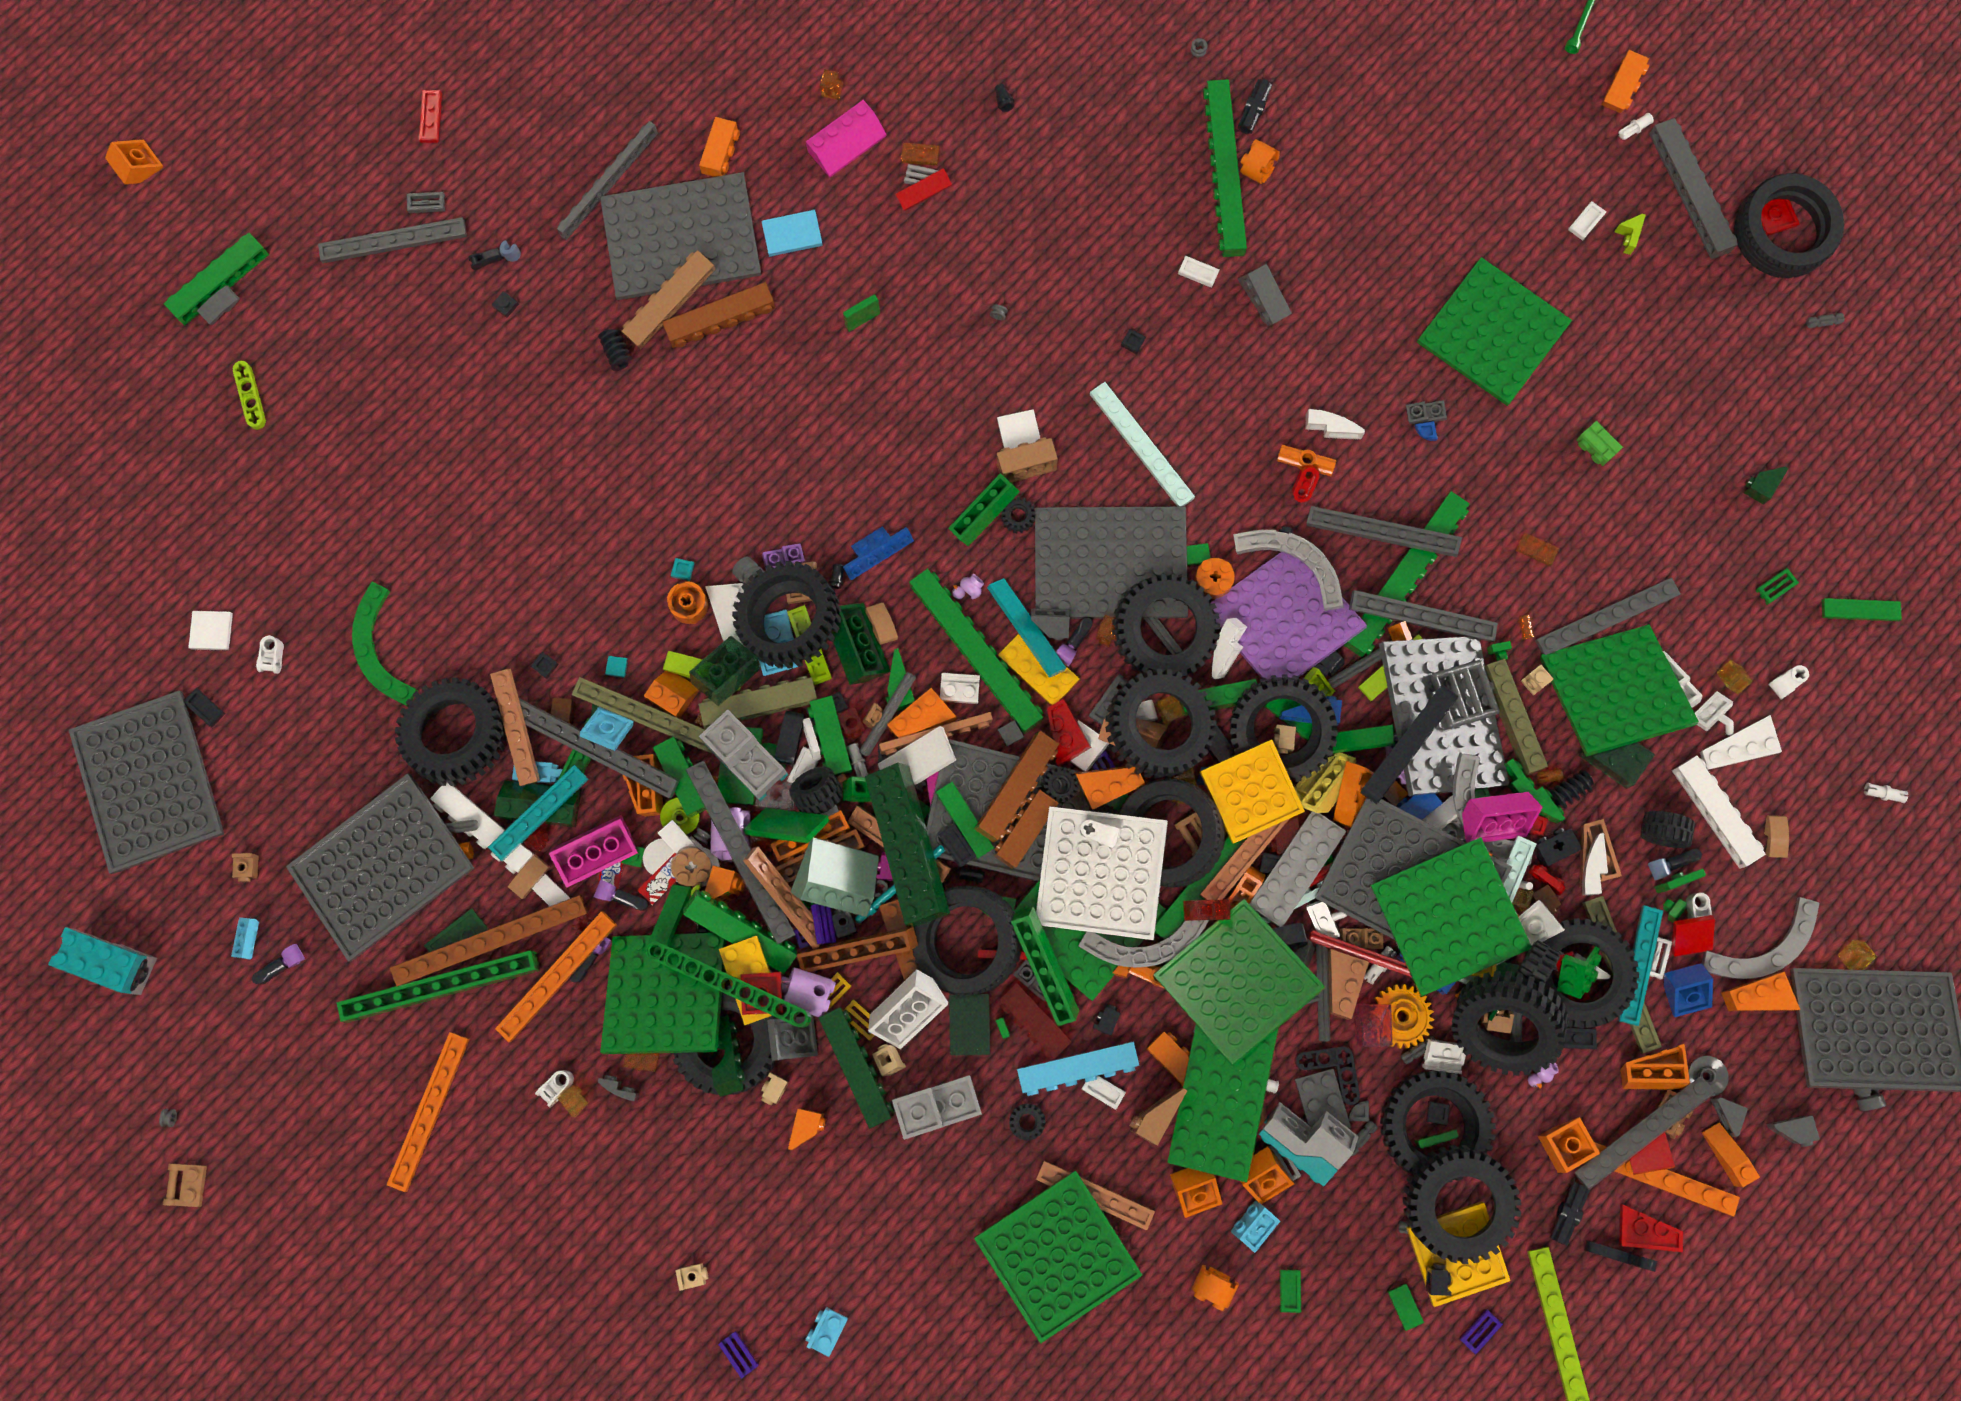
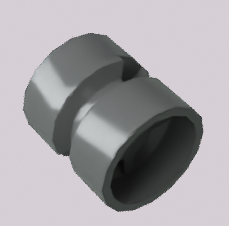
[732,556,765,585]
[1853,1089,1887,1111]

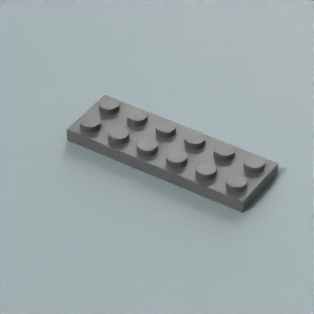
[1249,811,1346,927]

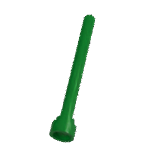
[1565,0,1595,54]

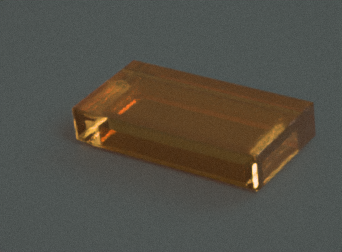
[1515,533,1559,566]

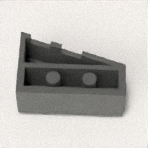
[1238,264,1292,326]

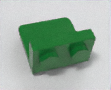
[1557,946,1601,999]

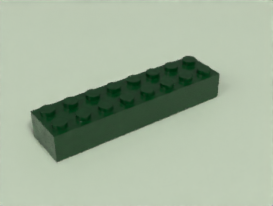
[865,763,950,927]

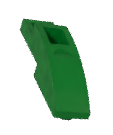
[1504,759,1565,823]

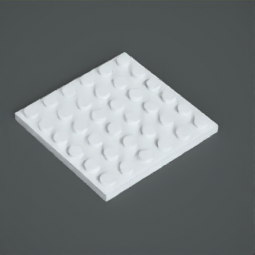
[1036,807,1168,940]

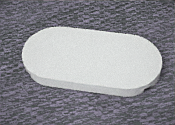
[643,839,720,887]

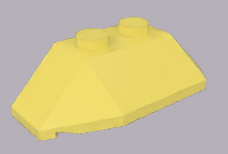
[1294,753,1356,813]

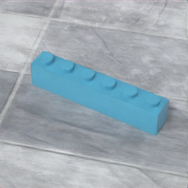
[1017,1042,1139,1096]

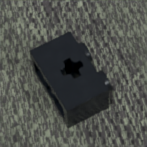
[1534,828,1582,867]

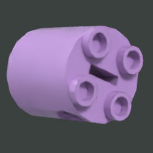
[710,808,750,862]
[782,967,836,1017]

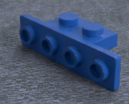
[843,526,914,580]

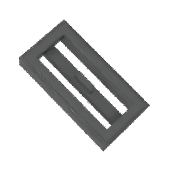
[407,192,445,213]

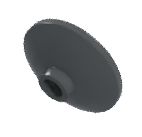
[1688,1056,1729,1096]

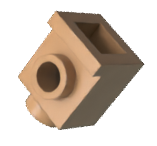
[232,853,259,882]
[1481,1010,1514,1033]

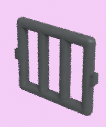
[1430,660,1500,728]

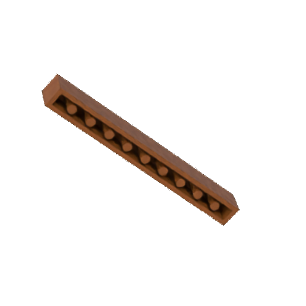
[390,894,588,986]

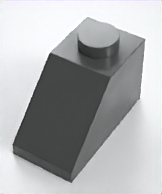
[1031,609,1070,640]
[1767,1115,1820,1147]

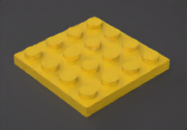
[1200,740,1305,844]
[1406,1201,1510,1307]

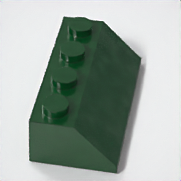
[832,603,891,685]
[494,780,582,827]

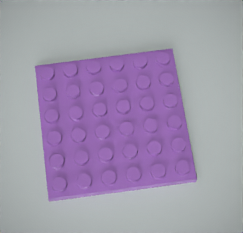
[1211,552,1367,680]

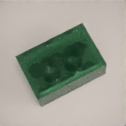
[689,636,760,706]
[1578,742,1655,789]
[949,994,990,1056]

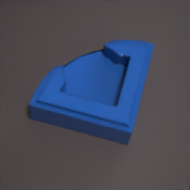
[1415,421,1438,441]

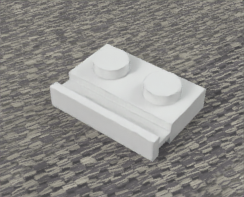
[940,673,980,704]
[1422,1039,1466,1074]

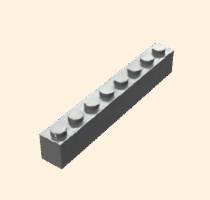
[1649,118,1738,260]

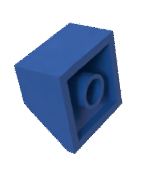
[1664,963,1713,1017]

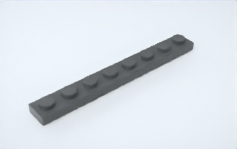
[557,121,658,241]
[318,217,467,263]
[1307,506,1462,557]
[1535,578,1681,655]
[1349,590,1498,642]
[1575,1076,1715,1190]

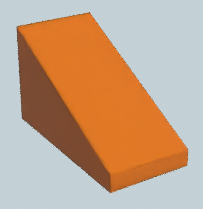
[1112,966,1130,978]

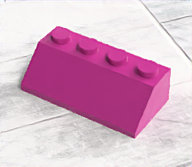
[806,100,887,178]
[1462,792,1543,843]
[549,815,638,888]

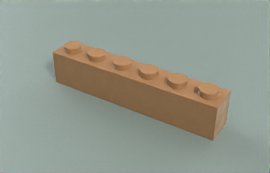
[622,250,716,350]

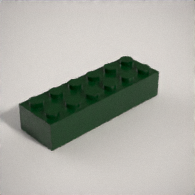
[819,1007,895,1129]

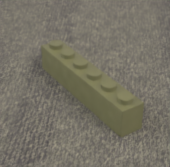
[1485,659,1548,776]
[698,676,817,729]

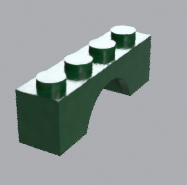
[712,1014,745,1097]

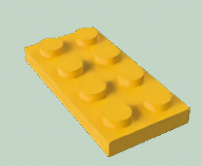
[998,634,1080,706]
[719,936,772,1025]

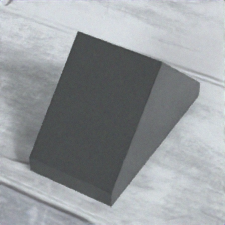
[1710,1098,1748,1137]

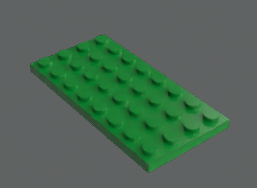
[1167,1025,1279,1183]

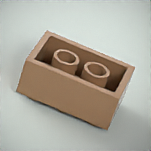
[997,438,1058,483]

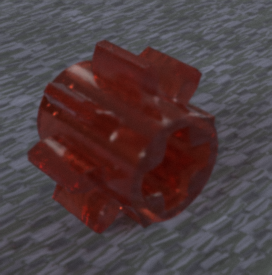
[524,827,549,851]
[572,914,595,935]

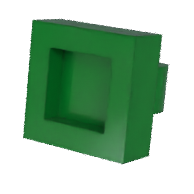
[1487,641,1512,661]
[1663,899,1687,923]

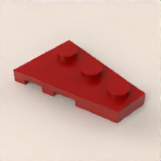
[1047,699,1092,767]
[1619,1204,1683,1252]

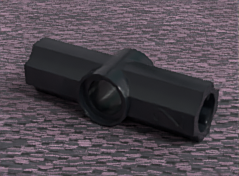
[1238,79,1272,134]
[1549,1182,1590,1246]

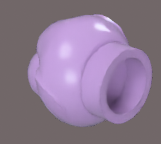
[952,574,984,599]
[1528,1063,1559,1088]

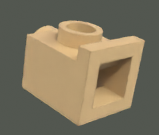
[1521,665,1553,695]
[1273,725,1296,754]
[872,1043,906,1076]
[761,1073,789,1105]
[676,1263,708,1291]

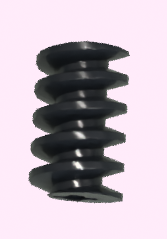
[598,329,632,371]
[1549,769,1594,809]

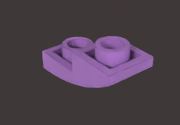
[762,544,805,571]

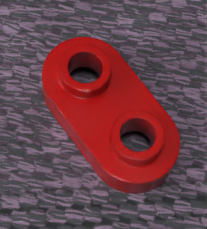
[1292,465,1320,503]
[1528,864,1566,895]

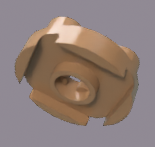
[670,846,711,886]

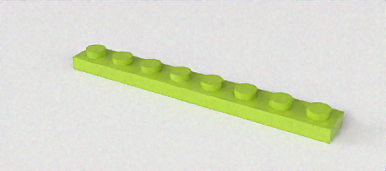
[1527,1246,1590,1401]

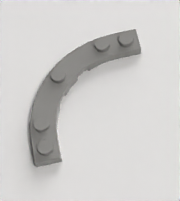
[1233,530,1344,611]
[1453,753,1533,865]
[1702,897,1819,979]
[1078,901,1214,968]

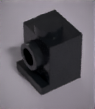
[832,909,858,940]
[1092,1004,1121,1036]
[1426,1263,1452,1296]

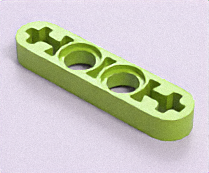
[233,361,266,430]

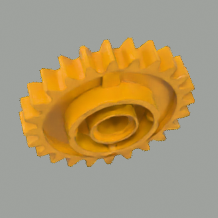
[1369,984,1434,1049]

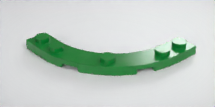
[352,582,418,707]

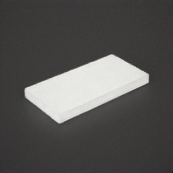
[878,726,956,785]

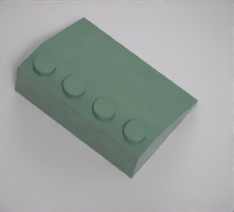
[791,837,879,917]

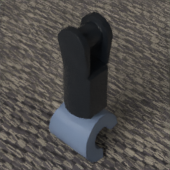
[469,240,521,270]
[1648,849,1702,880]

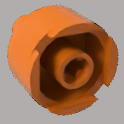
[1240,139,1280,184]
[1194,558,1234,600]
[667,582,708,624]
[1192,1265,1239,1311]

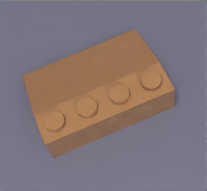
[1129,1089,1187,1146]

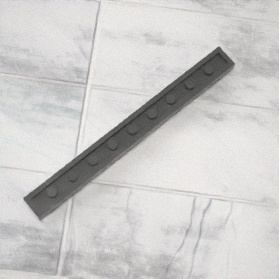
[519,698,680,798]
[686,761,795,945]

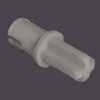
[847,743,868,778]

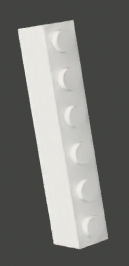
[1672,756,1766,869]
[430,782,535,874]

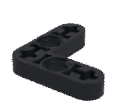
[1295,1047,1360,1105]
[1584,1240,1658,1272]

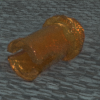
[1517,615,1535,640]
[1537,767,1563,784]

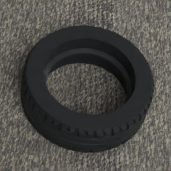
[1734,173,1844,278]
[1119,778,1226,888]
[912,886,1022,996]

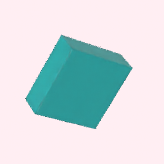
[671,558,695,581]
[605,656,628,678]

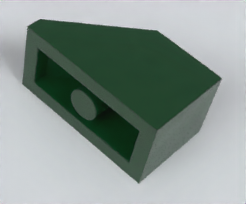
[1744,467,1788,505]

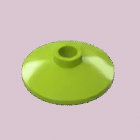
[660,798,699,835]

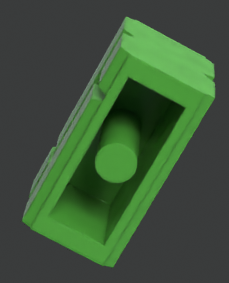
[1577,421,1623,466]

